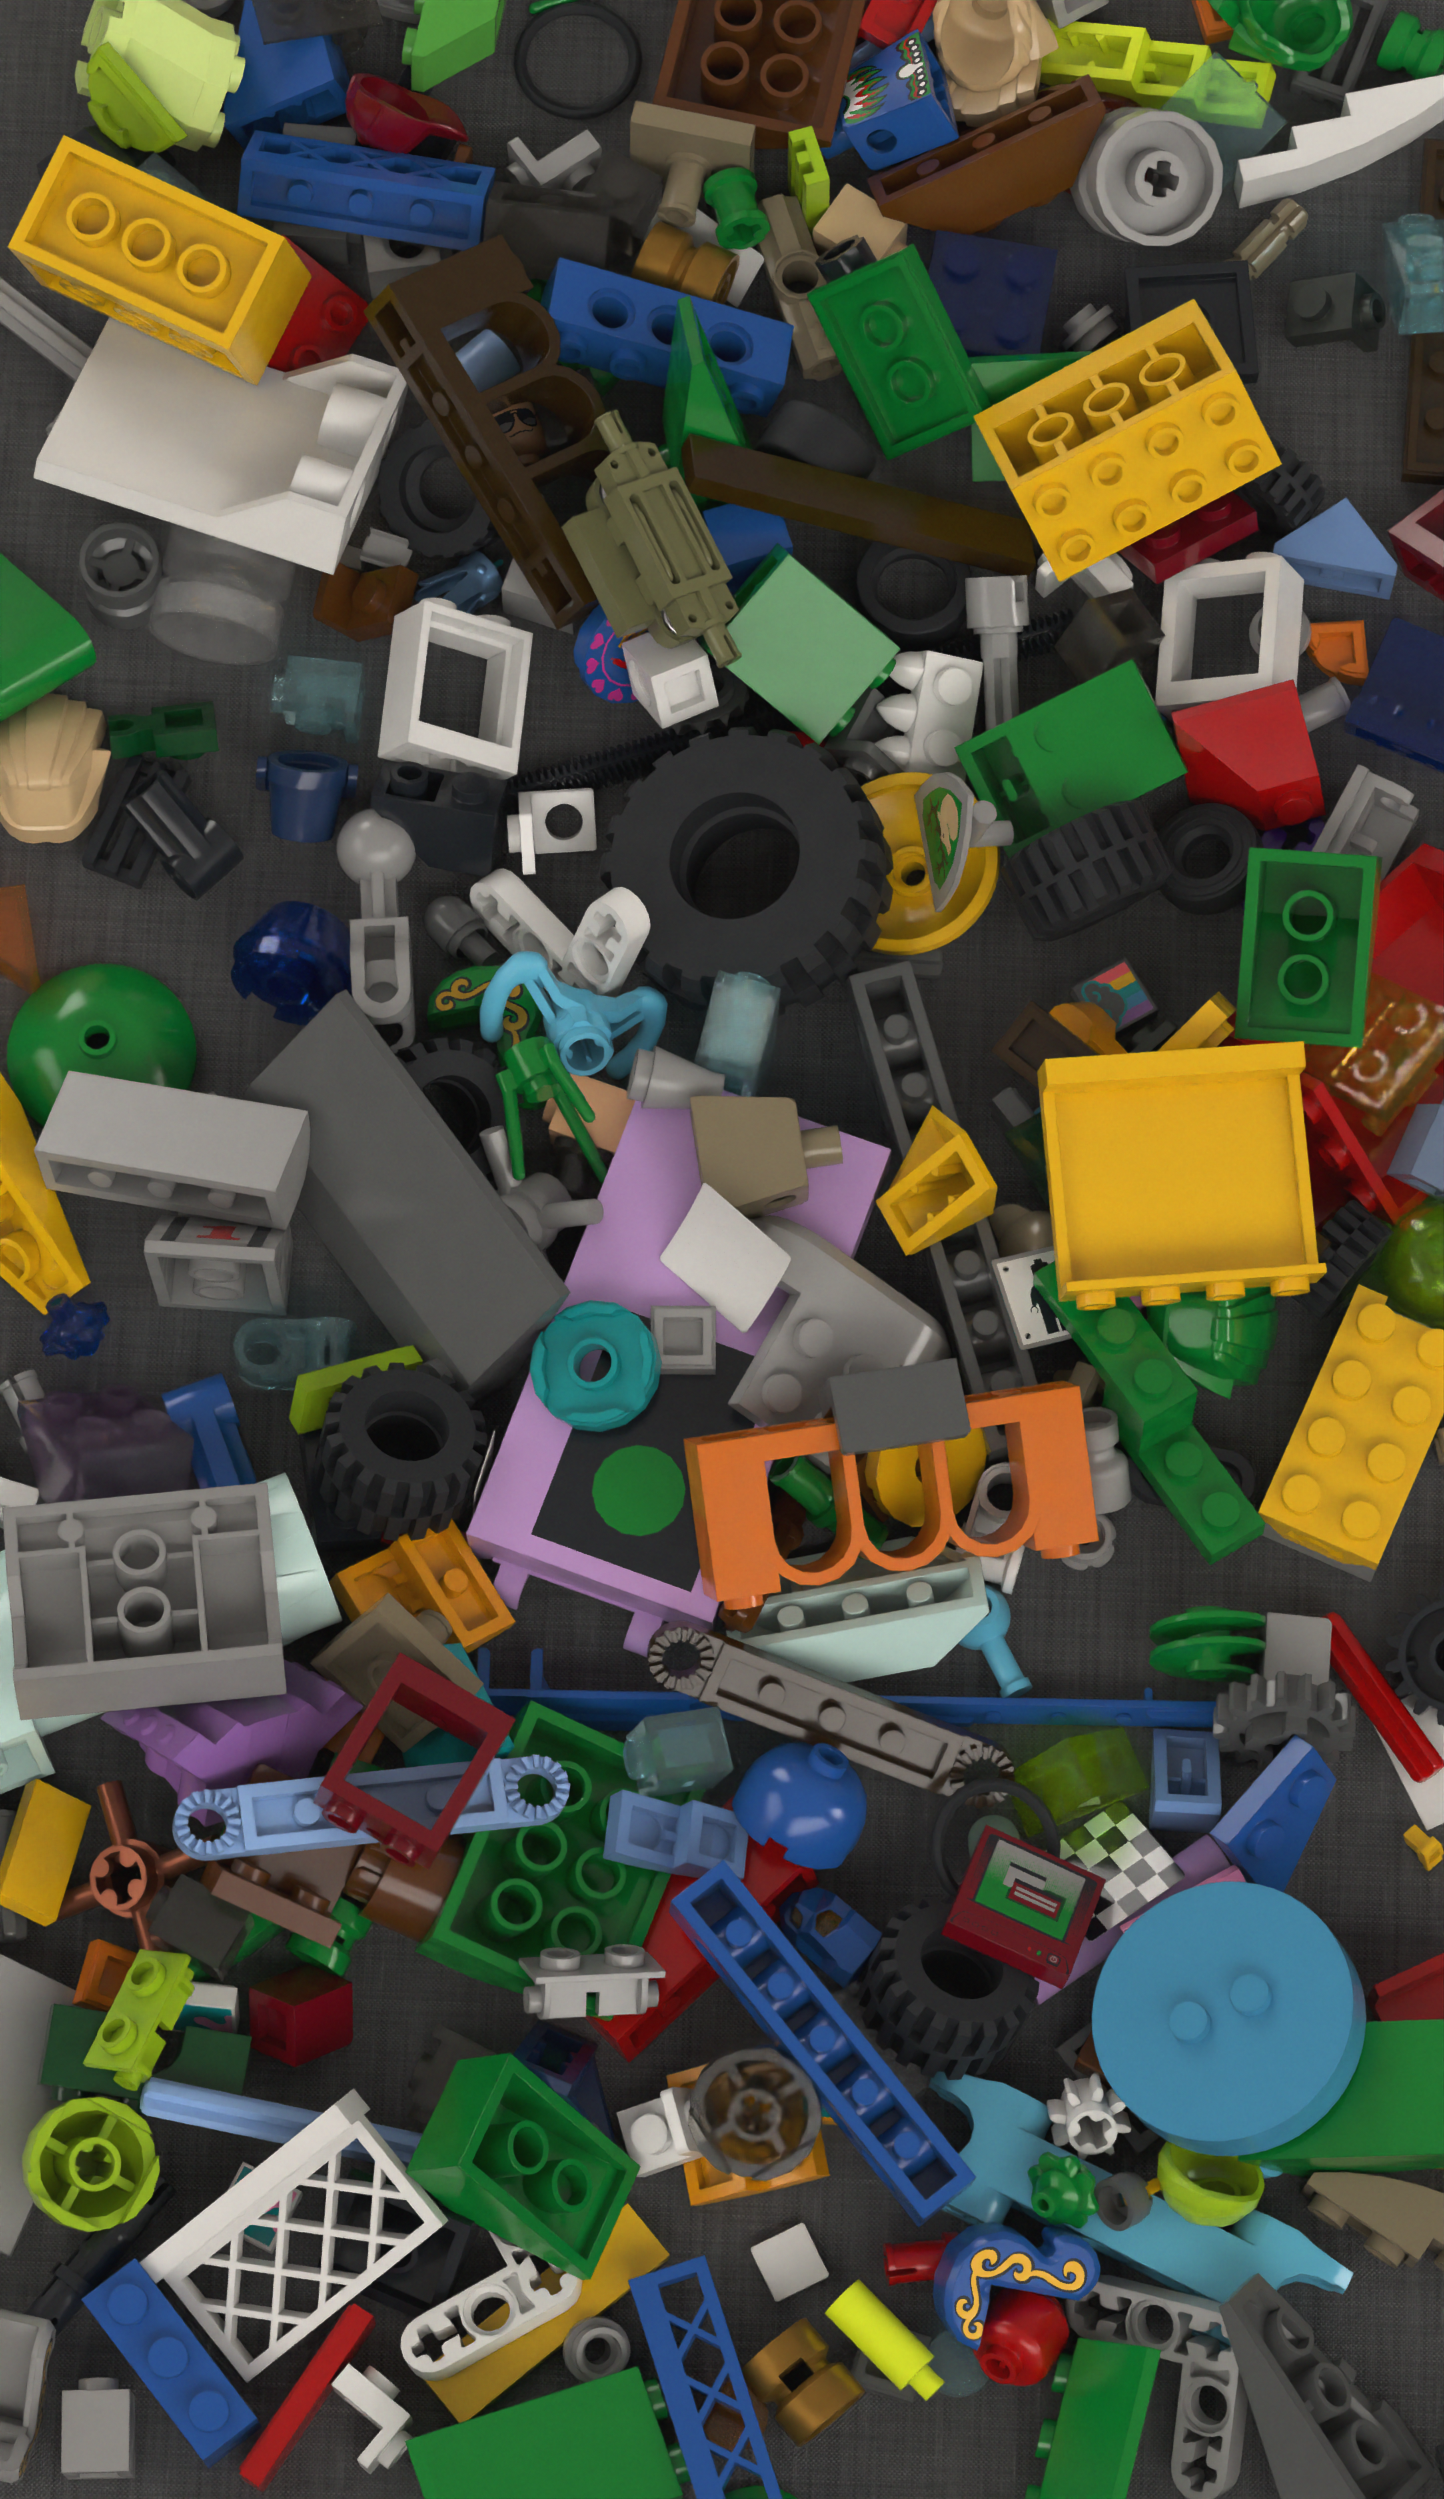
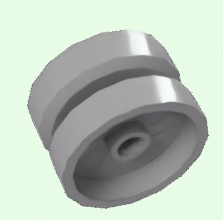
[1070,107,1223,246]

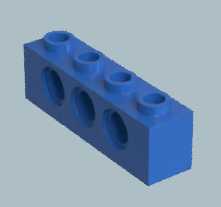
[541,257,794,418]

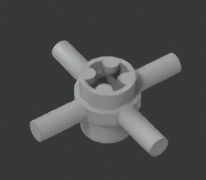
[479,1126,604,1265]

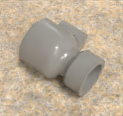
[1083,1407,1132,1514]

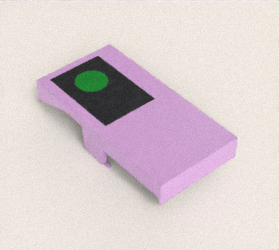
[466,1090,891,1658]

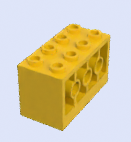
[8,135,312,386]
[973,299,1282,582]

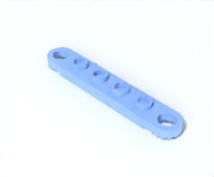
[172,1754,570,1861]

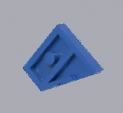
[1210,1735,1337,1892]

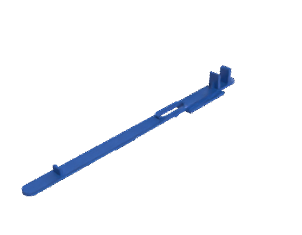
[477,1647,1216,1732]

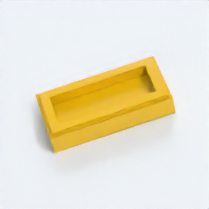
[0,1778,91,1927]

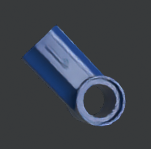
[161,1372,257,1489]

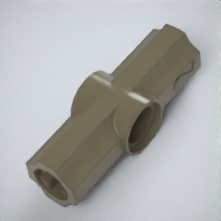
[756,194,843,381]

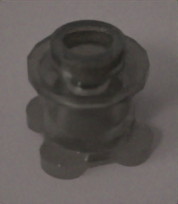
[549,1136,614,1201]

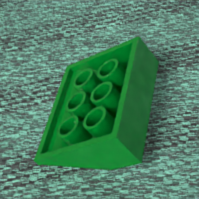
[414,1700,708,2021]

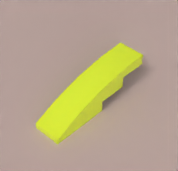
[1040,18,1276,129]

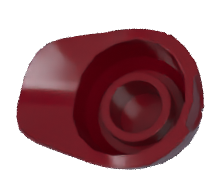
[345,73,469,154]

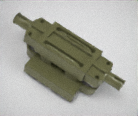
[561,409,742,668]

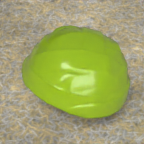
[1157,2141,1265,2227]

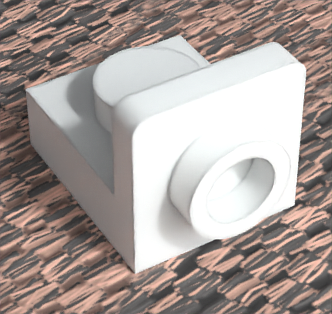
[617,2087,715,2177]

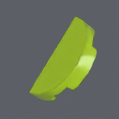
[86,42,188,153]

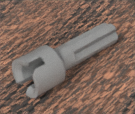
[965,575,1029,731]

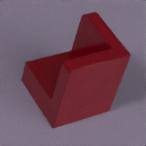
[249,1965,353,2067]

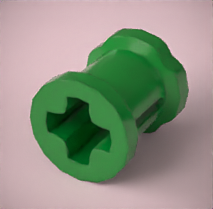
[702,167,770,250]

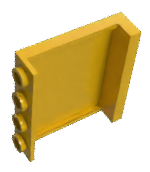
[1037,1041,1327,1311]

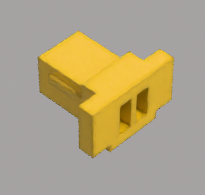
[1403,1824,1444,1872]

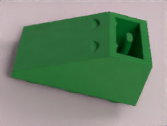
[954,659,1189,859]

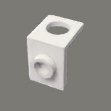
[507,788,597,875]

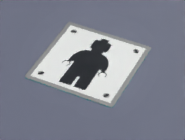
[991,1246,1072,1350]

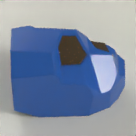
[779,1887,882,1990]

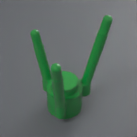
[495,1036,608,1184]

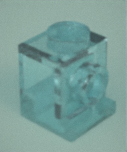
[271,655,366,744]

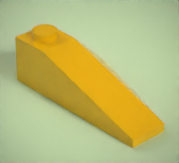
[0,1072,91,1315]

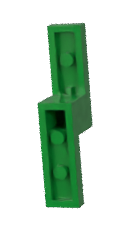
[1033,1261,1266,1565]

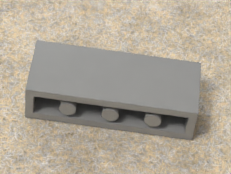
[34,1071,311,1231]

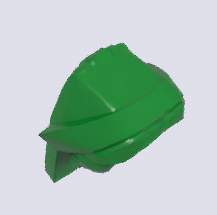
[1207,0,1353,72]
[1146,1286,1279,1399]

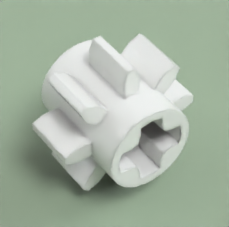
[1046,2072,1131,2160]

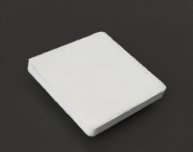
[751,2223,829,2302]

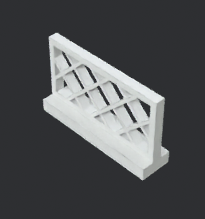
[140,2088,449,2383]

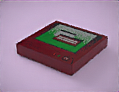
[941,1825,1106,1989]

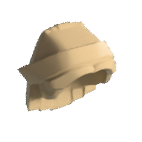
[933,0,1059,127]
[0,693,111,844]

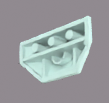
[726,1536,989,1683]

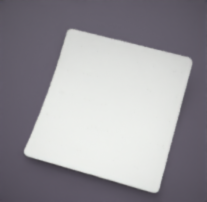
[660,1183,791,1333]

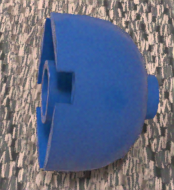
[732,1742,867,1870]

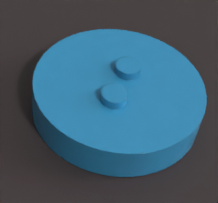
[1092,1882,1366,2156]

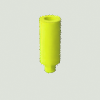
[825,2279,945,2401]

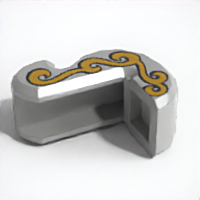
[0,2309,56,2484]

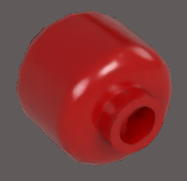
[972,2288,1070,2387]

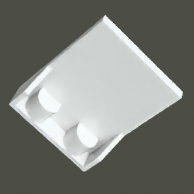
[33,317,408,575]

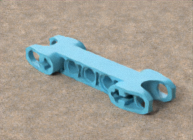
[929,2071,1354,2351]

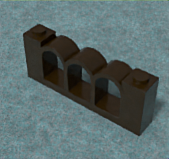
[363,234,611,630]

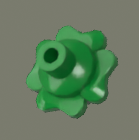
[1027,2152,1099,2228]

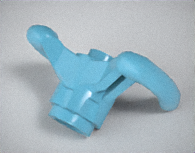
[479,951,668,1080]

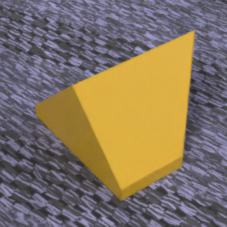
[875,1105,998,1256]

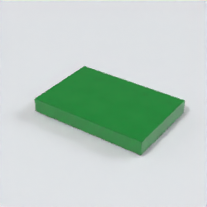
[807,243,992,461]

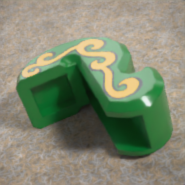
[427,966,547,1110]

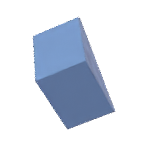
[1273,498,1397,600]
[1148,1728,1222,1833]

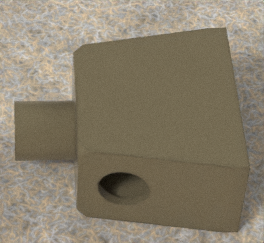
[690,1096,843,1219]

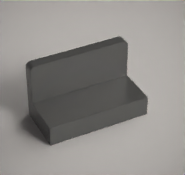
[818,1358,971,1456]

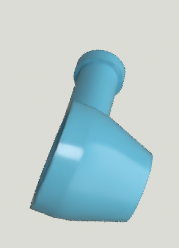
[958,1584,1033,1698]

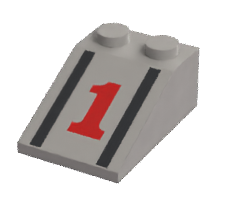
[143,1212,293,1315]

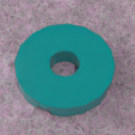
[530,1300,662,1432]

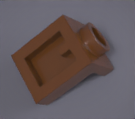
[313,562,419,642]

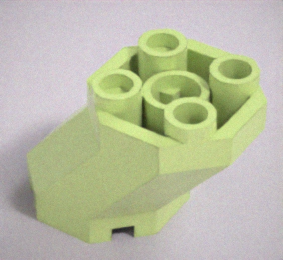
[75,0,245,152]

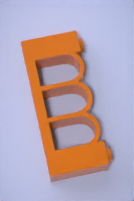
[683,1380,1099,1610]

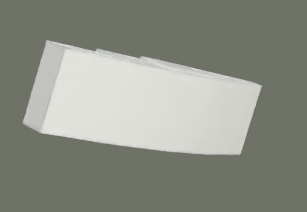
[1233,75,1444,208]

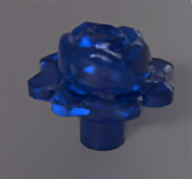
[39,1293,110,1360]

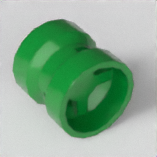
[1376,10,1444,80]
[285,1897,374,1978]

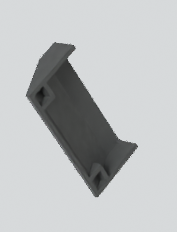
[241,990,570,1404]

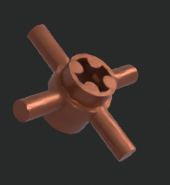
[56,1780,220,1952]

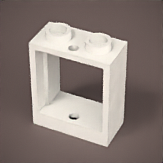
[1155,552,1304,723]
[378,598,533,780]

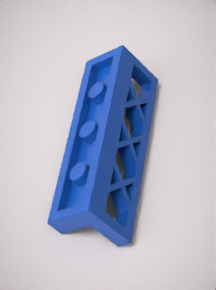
[237,130,496,251]
[628,2255,783,2499]

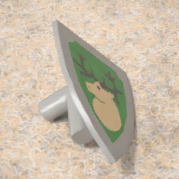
[914,772,1014,912]

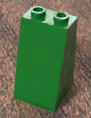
[1238,2019,1444,2179]
[405,2366,691,2499]

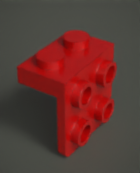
[267,234,369,373]

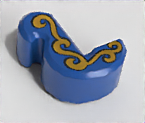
[933,2222,1100,2351]

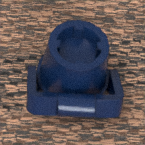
[256,750,358,843]

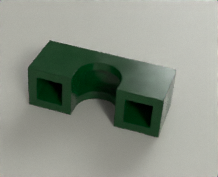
[37,2003,252,2116]

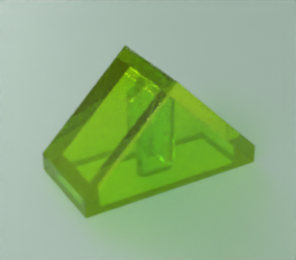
[1010,1727,1149,1838]

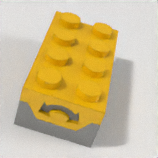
[1258,1284,1444,1583]

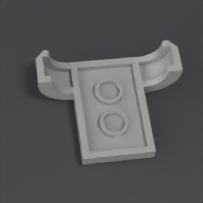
[728,1215,952,1474]

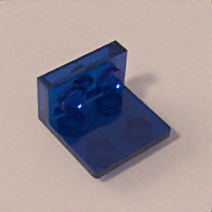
[1344,618,1444,773]

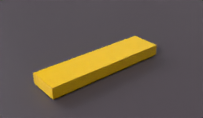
[422,2203,670,2423]

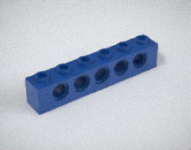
[669,1859,976,2228]

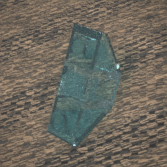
[1382,213,1444,335]
[694,970,781,1097]

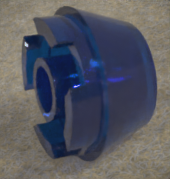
[231,901,352,1025]

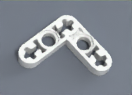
[469,868,651,998]
[400,2231,582,2381]

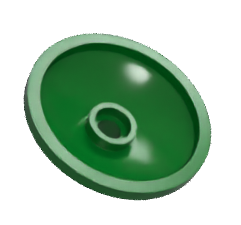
[7,964,197,1128]

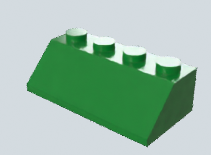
[1024,2338,1161,2499]

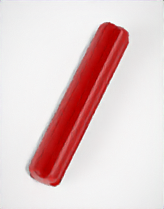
[1321,1612,1444,1783]

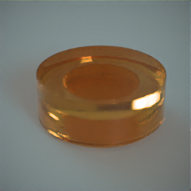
[703,2382,768,2452]

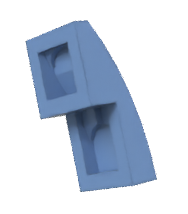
[603,1790,749,1880]

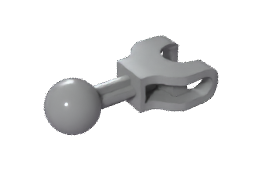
[336,808,417,1053]

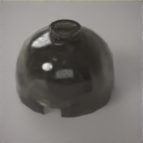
[688,2043,823,2181]

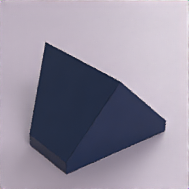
[513,2020,616,2144]

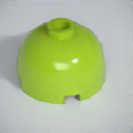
[22,2097,160,2232]

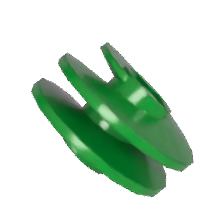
[1149,1606,1266,1682]

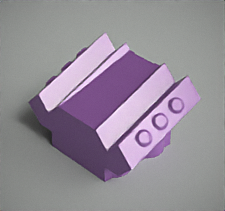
[100,1659,364,1827]

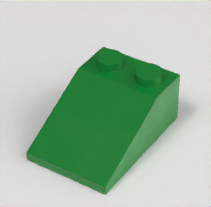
[657,296,753,516]
[1234,847,1382,1048]
[405,2053,641,2280]

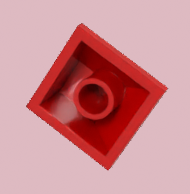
[1171,679,1326,831]

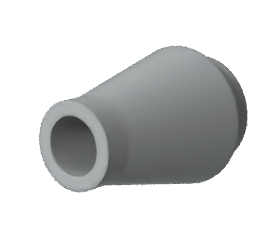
[627,1046,725,1109]

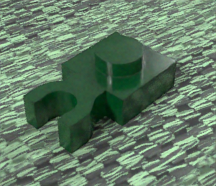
[108,701,219,760]

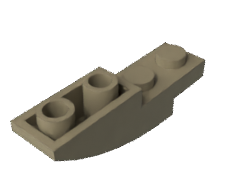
[1301,2172,1444,2272]

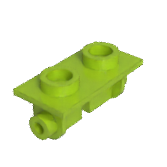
[83,1949,195,2091]

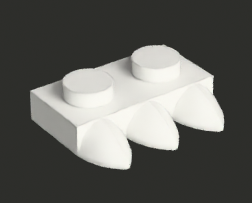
[874,650,984,782]

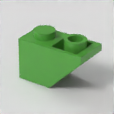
[402,0,506,92]

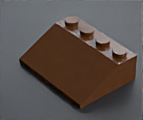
[652,0,866,149]

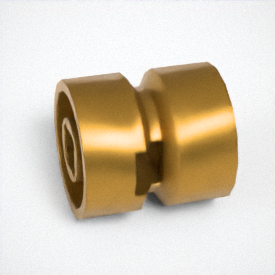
[631,221,740,305]
[741,2318,865,2447]

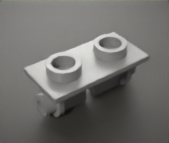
[519,1944,666,2020]

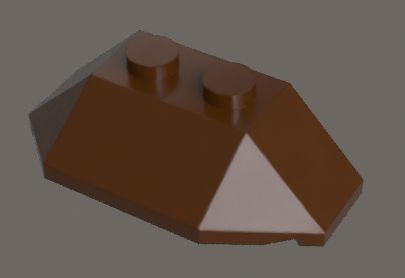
[867,74,1106,239]

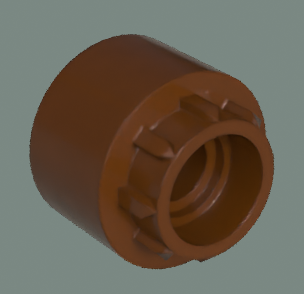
[343,1834,466,1942]

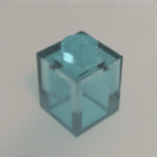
[623,1706,734,1797]

